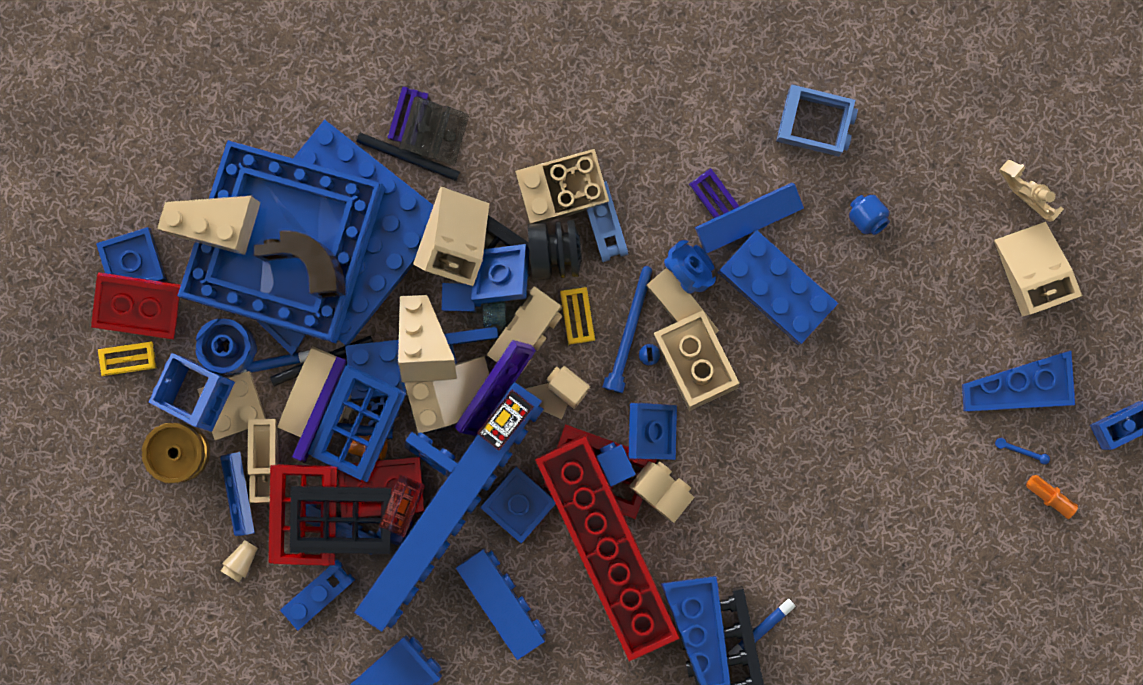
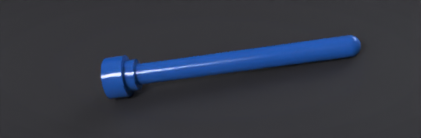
[602,266,652,394]

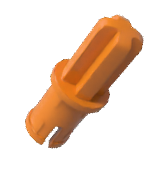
[1026,475,1078,519]

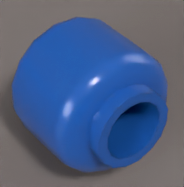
[849,195,890,235]

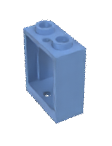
[776,85,858,156]

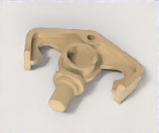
[999,160,1064,222]

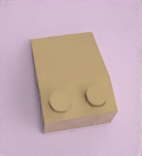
[654,310,739,411]
[404,356,489,434]

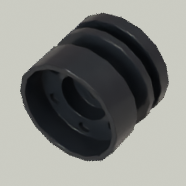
[528,220,582,281]

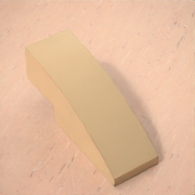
[646,268,719,334]
[278,347,337,437]
[248,419,280,505]

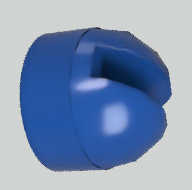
[639,344,661,366]

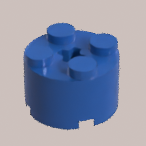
[195,319,257,376]

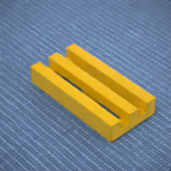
[560,287,595,345]
[98,341,157,376]

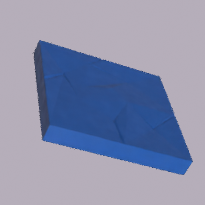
[178,140,386,344]

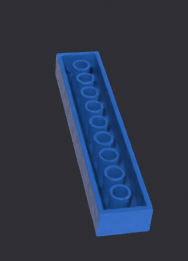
[354,382,544,632]

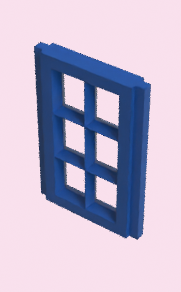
[308,365,406,482]

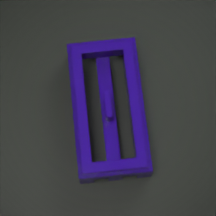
[387,86,429,146]
[689,168,740,218]

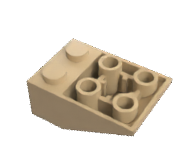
[516,149,609,224]
[413,186,489,286]
[994,222,1082,316]

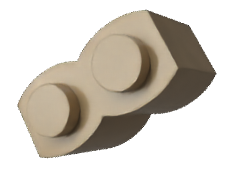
[547,366,591,409]
[629,461,694,523]

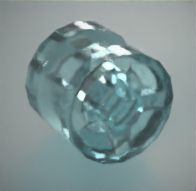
[483,301,506,327]

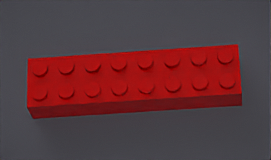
[535,434,679,661]

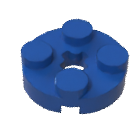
[664,240,716,294]

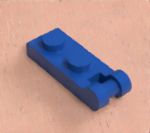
[280,559,356,631]

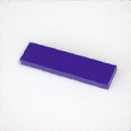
[455,340,536,436]
[292,357,347,463]

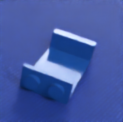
[350,635,442,685]

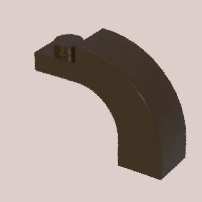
[254,231,346,298]

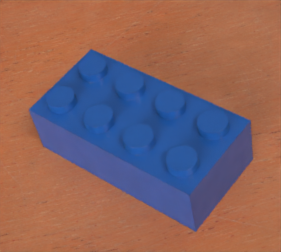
[717,230,838,345]

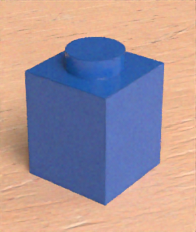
[442,283,481,313]
[597,442,636,486]

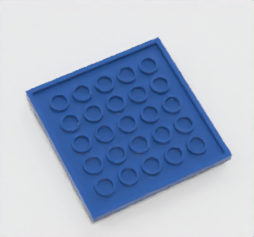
[293,119,434,346]

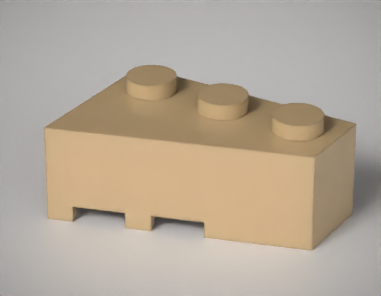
[157,196,260,255]
[487,286,563,372]
[398,295,457,382]

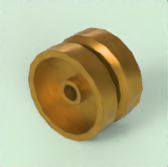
[142,423,210,483]

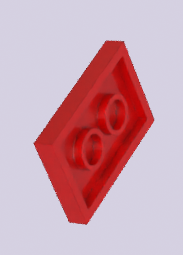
[91,272,181,340]
[338,457,425,518]

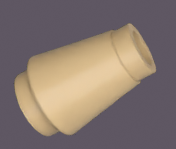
[221,540,258,582]

